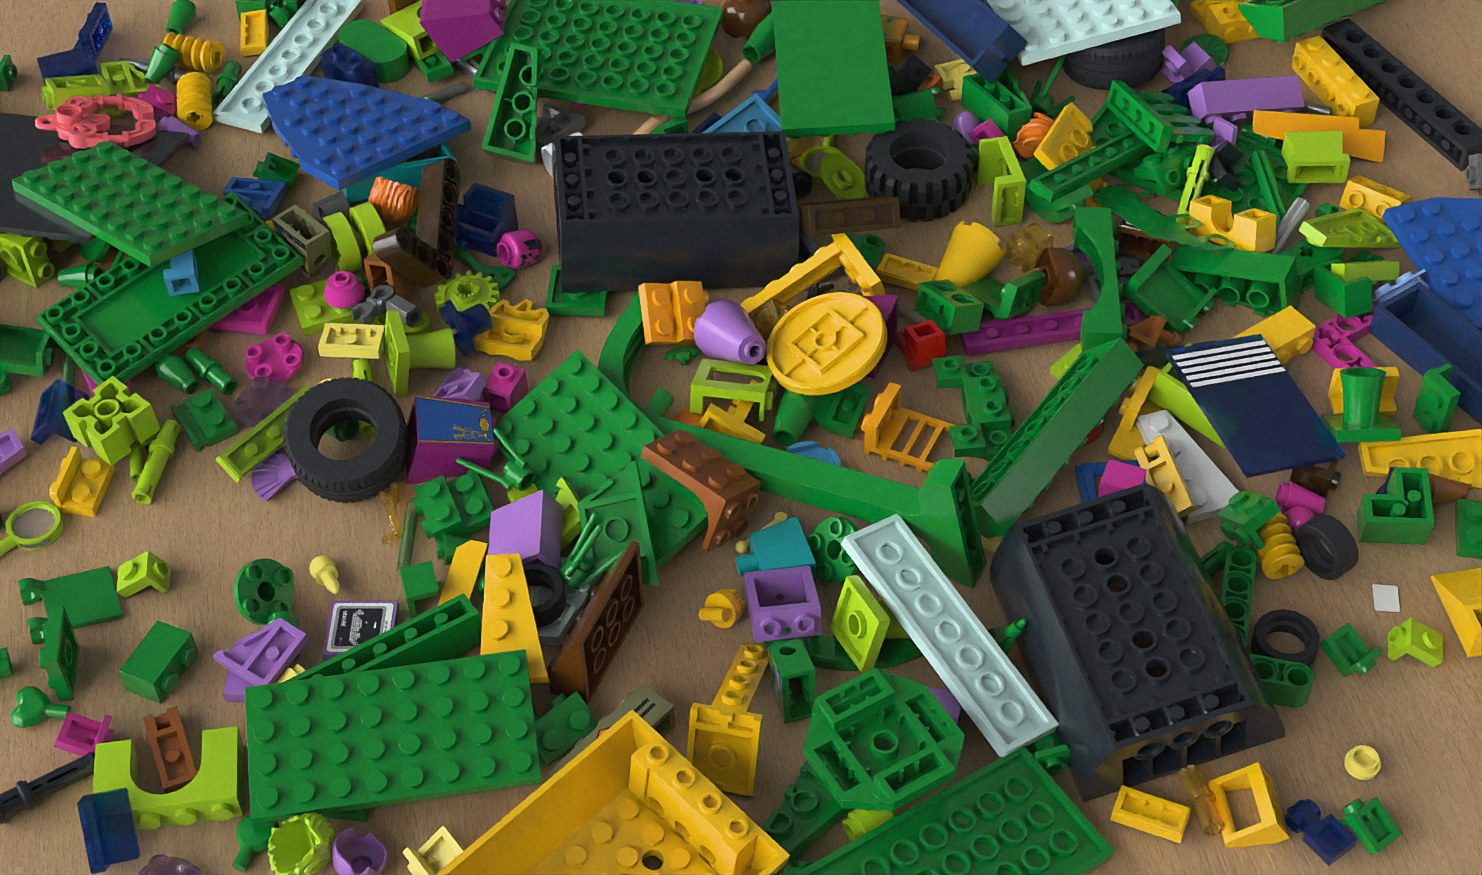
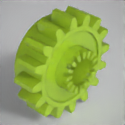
[435,271,501,327]

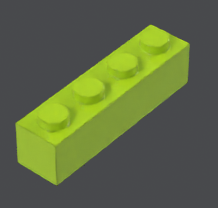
[1331,260,1400,284]

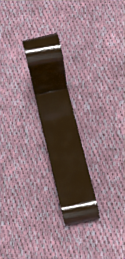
[373,157,460,288]

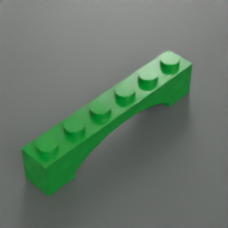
[1072,206,1127,352]

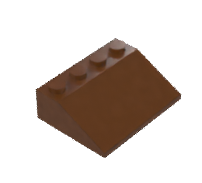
[547,540,644,706]

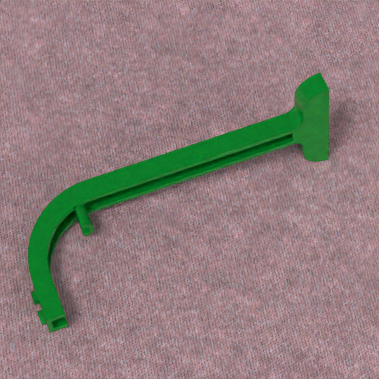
[597,291,987,589]

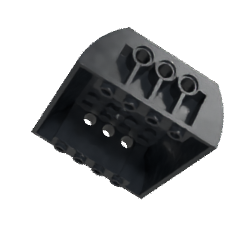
[552,131,799,293]
[990,483,1285,803]

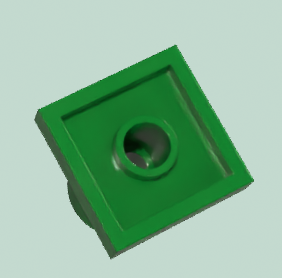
[1320,367,1401,443]

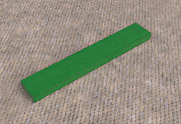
[1028,130,1153,202]

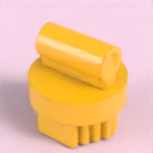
[698,589,746,629]

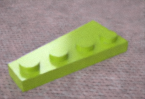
[1298,207,1401,248]

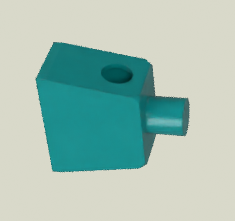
[734,516,816,583]

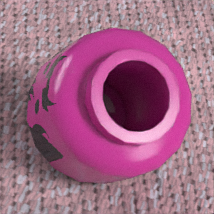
[497,229,542,269]

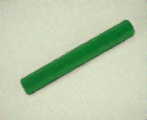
[1251,150,1287,228]

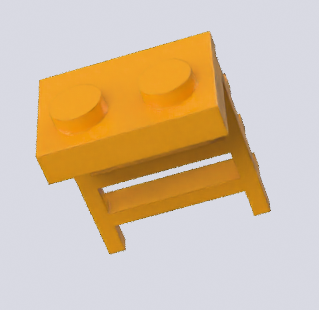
[861,382,956,473]

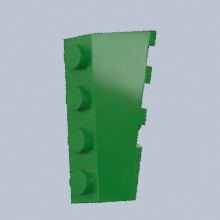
[482,42,545,163]

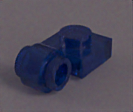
[1284,799,1357,866]

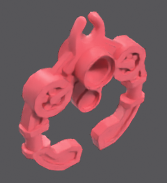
[35,94,156,149]

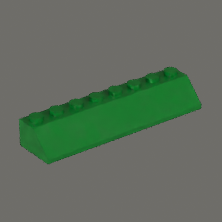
[1238,0,1385,43]
[970,337,1144,538]

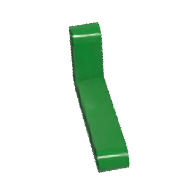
[1219,545,1314,708]

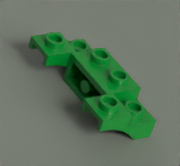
[932,355,1015,462]

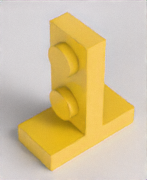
[697,379,765,444]

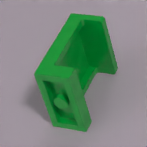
[1122,244,1218,333]
[0,324,60,377]

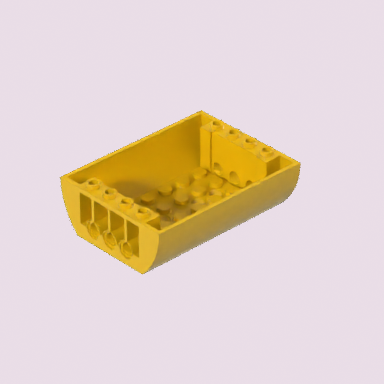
[436,709,790,875]

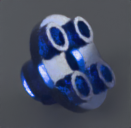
[439,300,493,357]

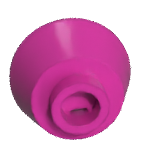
[324,271,365,309]

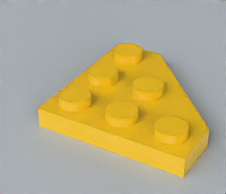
[1033,102,1108,207]

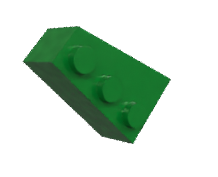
[961,65,1032,142]

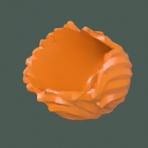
[1011,112,1055,160]
[368,176,420,226]

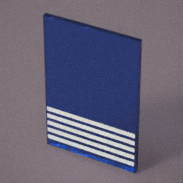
[1164,334,1346,478]

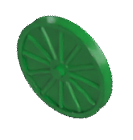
[1179,34,1228,69]

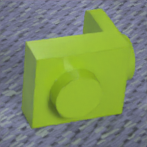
[116,551,171,598]
[1387,617,1443,668]

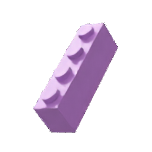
[1188,75,1305,126]

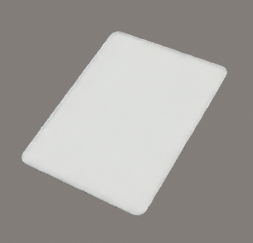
[1372,584,1400,612]

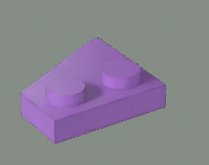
[432,366,488,401]
[213,618,309,686]

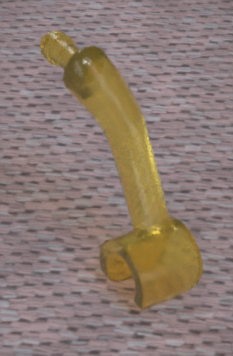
[379,483,402,544]

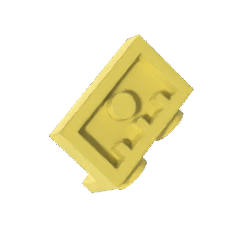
[318,323,385,359]

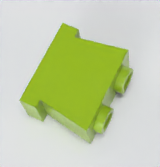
[1281,131,1350,183]

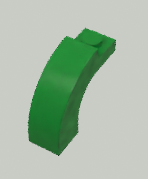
[1006,157,1094,223]

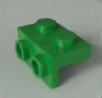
[1133,142,1201,195]
[1412,363,1461,434]
[1216,490,1281,550]
[534,691,599,767]

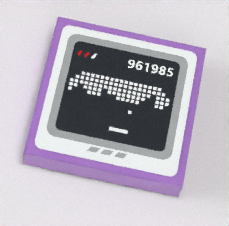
[322,601,399,662]

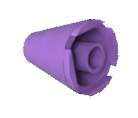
[693,300,766,365]

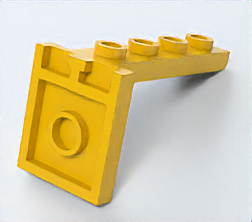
[741,233,886,325]
[686,644,769,797]

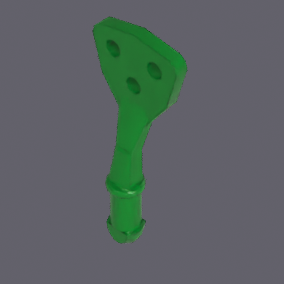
[454,244,516,292]

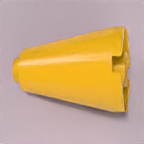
[933,221,1006,288]

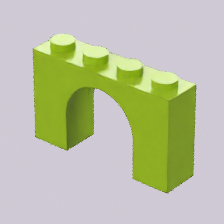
[380,0,440,60]
[91,726,244,835]

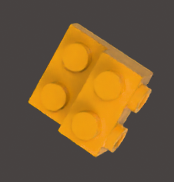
[638,281,709,346]

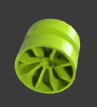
[321,202,387,273]

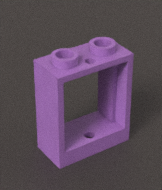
[744,566,822,642]

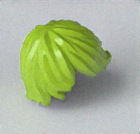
[267,812,336,875]

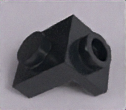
[1209,140,1244,192]

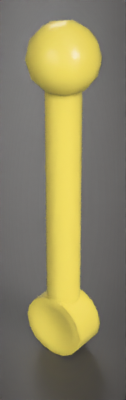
[735,512,787,553]

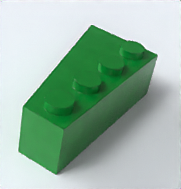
[1170,244,1300,318]

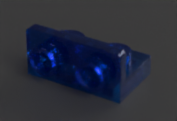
[71,2,113,61]
[1161,66,1226,110]

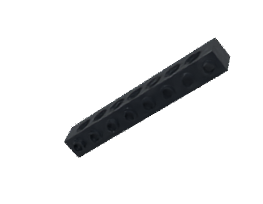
[1321,18,1482,171]

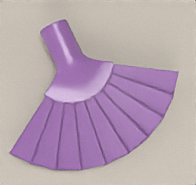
[252,448,298,502]

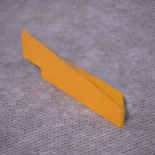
[1252,110,1386,163]

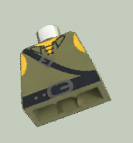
[272,204,332,277]

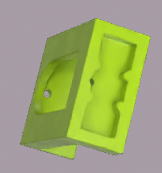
[976,136,1026,228]
[690,358,779,421]

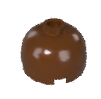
[722,0,772,39]
[1034,248,1087,307]

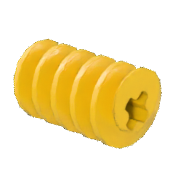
[163,32,225,74]
[176,72,213,131]
[1254,513,1305,580]

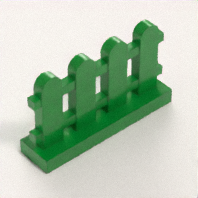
[1106,80,1214,153]

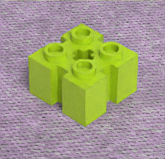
[63,376,161,466]

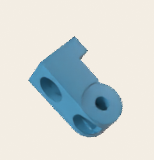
[163,249,200,296]

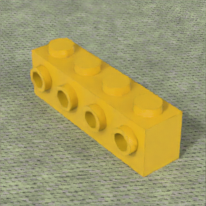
[1205,0,1261,44]
[1291,35,1379,129]

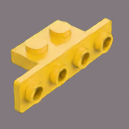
[1107,366,1163,461]

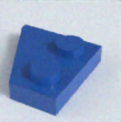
[223,177,287,218]

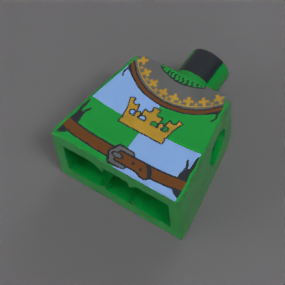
[768,639,817,724]

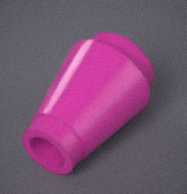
[1274,481,1325,515]

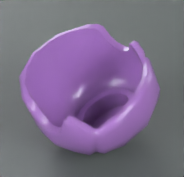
[332,827,389,875]

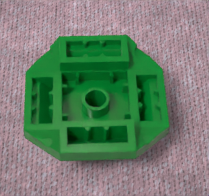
[803,667,965,812]

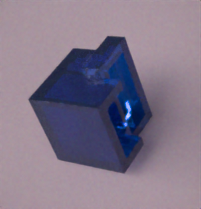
[455,182,519,258]

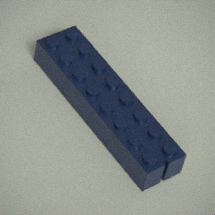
[896,0,1028,84]
[1369,282,1482,425]

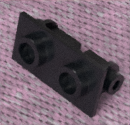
[890,53,932,97]

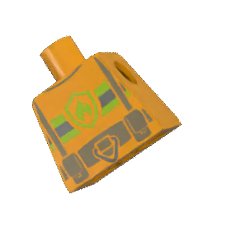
[880,11,921,63]

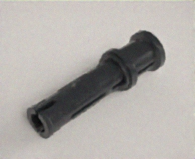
[0,752,95,825]

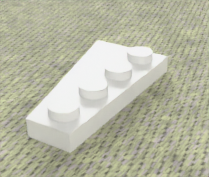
[1135,409,1239,524]

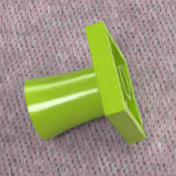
[384,310,455,397]
[829,575,911,673]

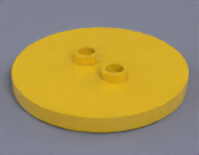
[766,292,888,395]

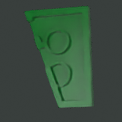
[761,761,853,871]

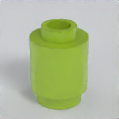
[842,809,898,842]

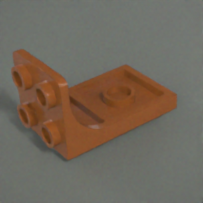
[640,429,761,552]

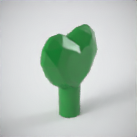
[10,686,71,728]
[232,815,281,872]

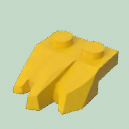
[474,299,549,361]

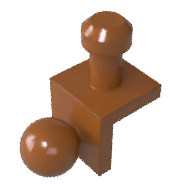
[1126,314,1182,352]

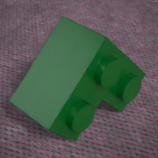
[1357,467,1435,545]

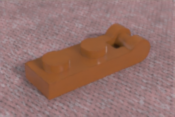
[143,706,197,794]

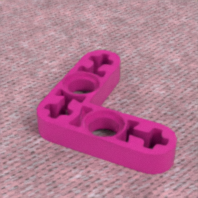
[1311,302,1379,369]

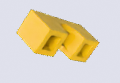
[1189,195,1277,253]

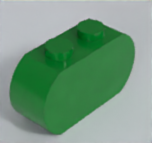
[338,19,411,83]

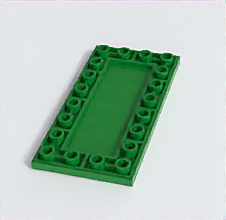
[772,0,895,139]
[35,191,304,386]

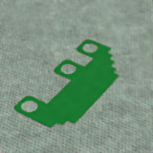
[1094,182,1236,251]

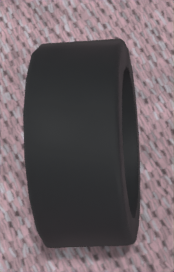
[1294,514,1359,580]
[523,564,566,628]
[1251,609,1320,667]

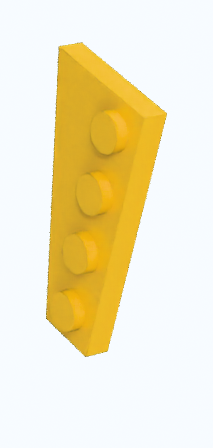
[1358,429,1482,490]
[480,553,550,683]

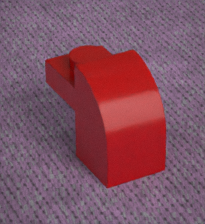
[894,319,946,372]

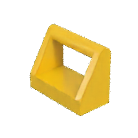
[1208,762,1290,848]

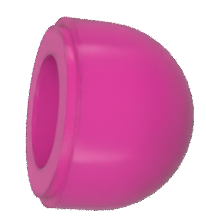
[1285,506,1315,536]

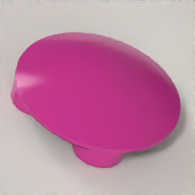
[245,333,305,384]

